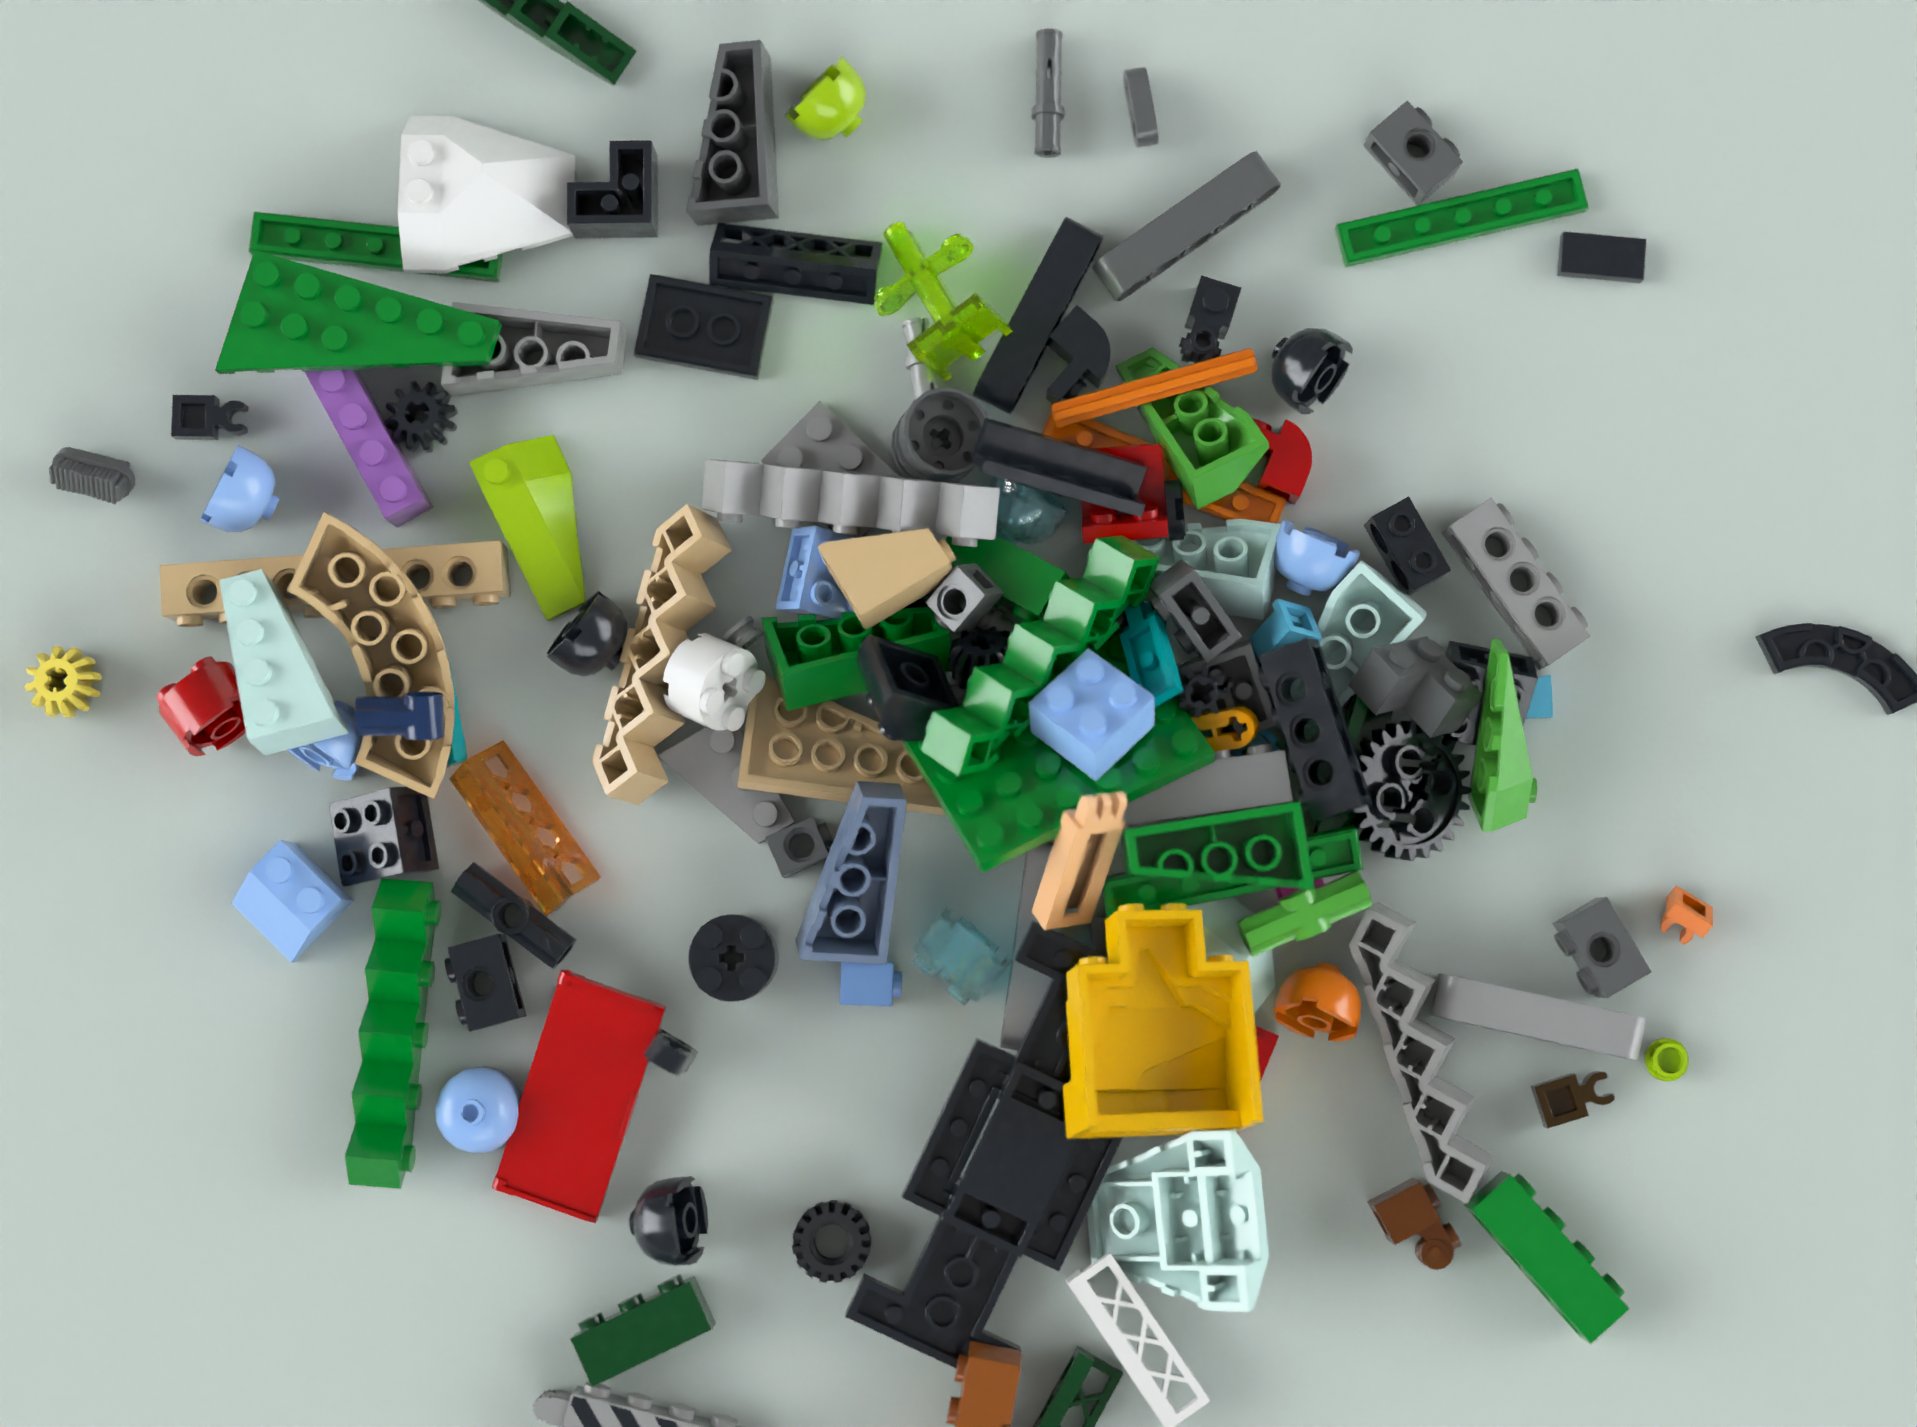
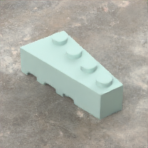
[219,569,349,756]

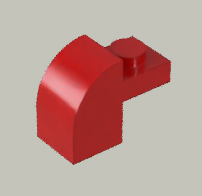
[1252,418,1312,504]

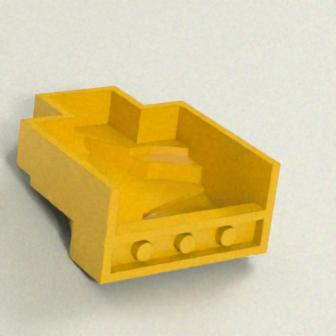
[1063,903,1264,1139]

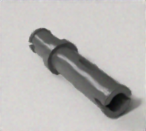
[1032,28,1065,158]

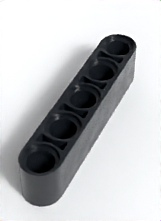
[973,217,1104,414]

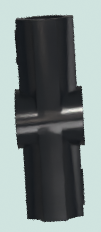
[451,862,577,969]

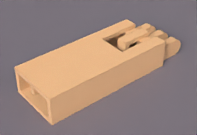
[1032,791,1127,930]

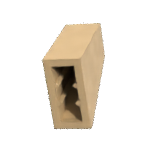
[817,528,956,630]

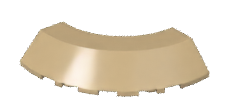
[287,512,455,799]

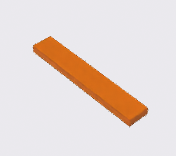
[1042,412,1287,524]

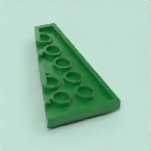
[215,250,502,374]

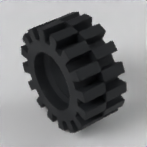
[792,1200,871,1283]

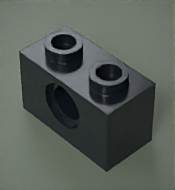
[445,934,527,1032]

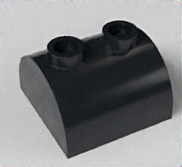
[857,634,960,742]

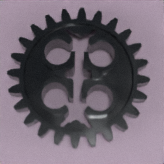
[1349,721,1472,861]

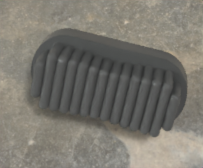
[49,447,135,504]

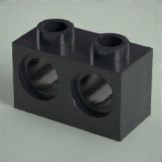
[1364,496,1451,595]

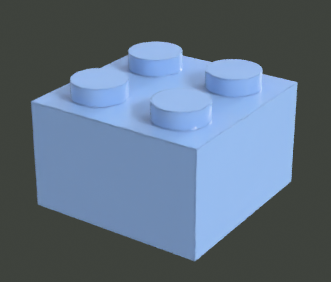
[1029,648,1155,781]

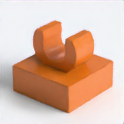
[1660,885,1713,944]

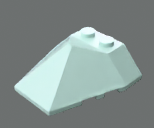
[1087,1129,1269,1311]

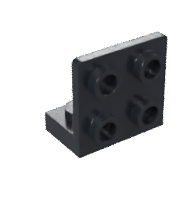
[1443,641,1538,745]
[329,787,439,887]

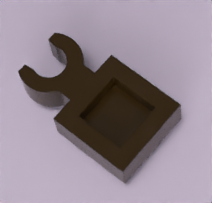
[1531,1071,1615,1128]

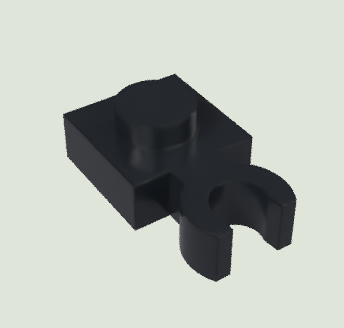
[171,395,249,440]

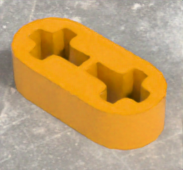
[1190,706,1259,752]

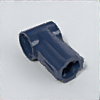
[354,692,444,740]

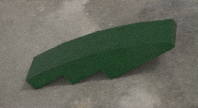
[478,0,637,86]

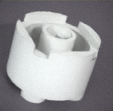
[663,633,766,731]

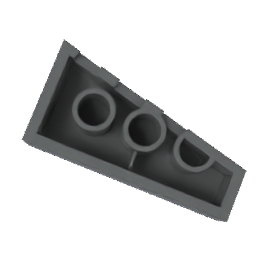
[686,40,779,226]

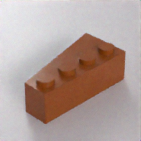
[946,1341,1022,1427]

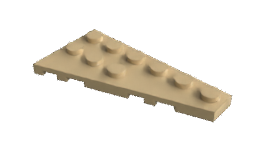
[737,669,947,816]

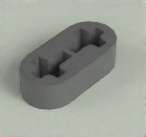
[1123,67,1158,148]

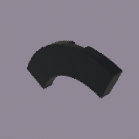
[1755,623,1917,715]

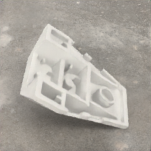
[397,115,576,273]

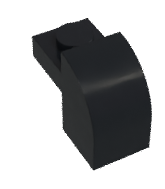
[1046,305,1111,404]

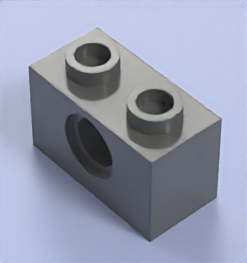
[1363,100,1463,206]
[1552,897,1652,998]

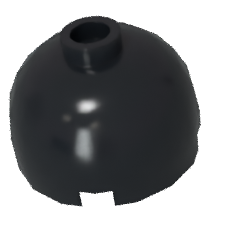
[1271,328,1353,414]
[546,591,627,676]
[629,1176,708,1265]

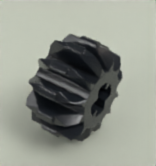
[385,381,458,453]
[948,626,1010,688]

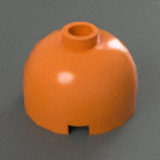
[1273,963,1362,1042]

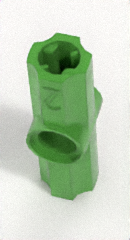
[1237,871,1373,957]

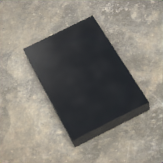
[634,274,774,380]

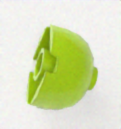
[784,56,866,140]

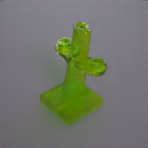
[875,222,1013,382]

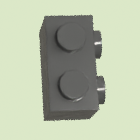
[1150,559,1242,662]

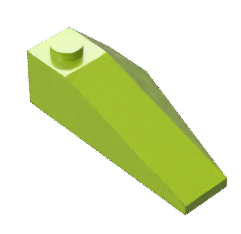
[469,435,586,621]

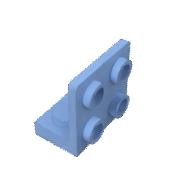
[775,526,854,619]

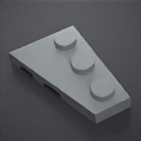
[657,727,796,844]

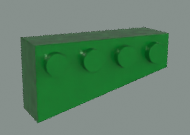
[761,607,950,711]
[1120,802,1315,890]

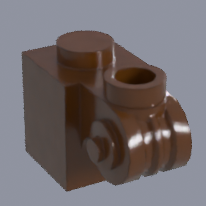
[1367,1177,1462,1270]

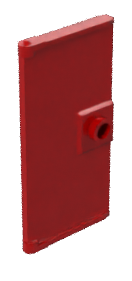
[492,970,667,1223]

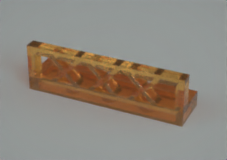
[449,740,601,916]

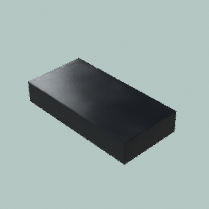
[1557,231,1647,283]

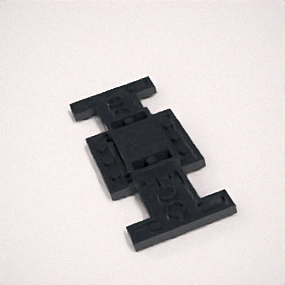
[845,920,1123,1368]

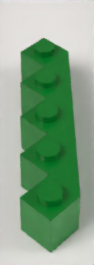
[921,535,1160,776]
[345,878,441,1189]

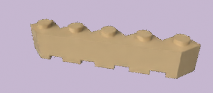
[592,504,732,805]

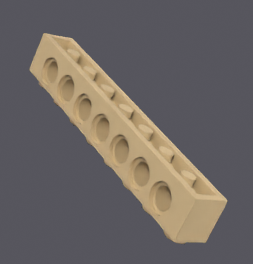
[160,540,510,627]

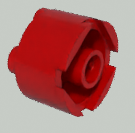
[156,656,246,756]

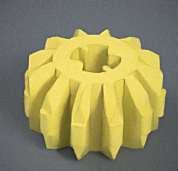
[24,646,103,718]

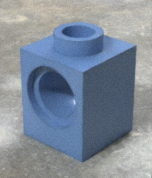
[840,962,902,1006]

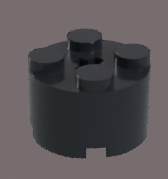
[688,914,779,1002]

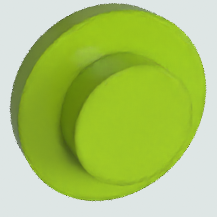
[1644,1038,1689,1081]

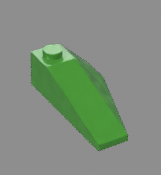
[1115,347,1269,510]
[1468,638,1537,832]

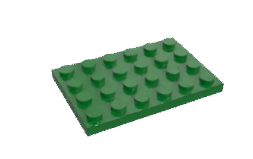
[902,630,1215,873]

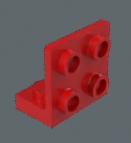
[1081,443,1168,544]

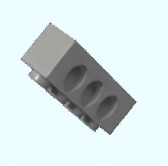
[1442,498,1591,670]

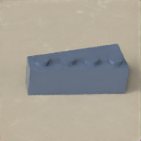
[795,781,907,964]

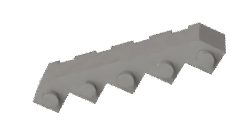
[701,459,1000,547]
[1349,902,1495,1204]

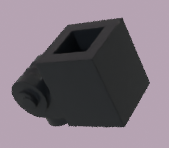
[1179,275,1241,364]

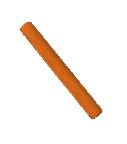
[1051,348,1257,427]

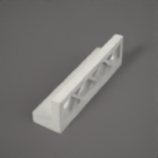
[1066,1252,1210,1427]

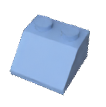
[232,840,354,962]

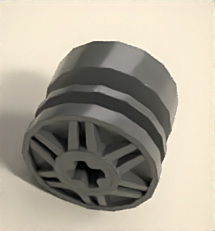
[890,387,988,483]

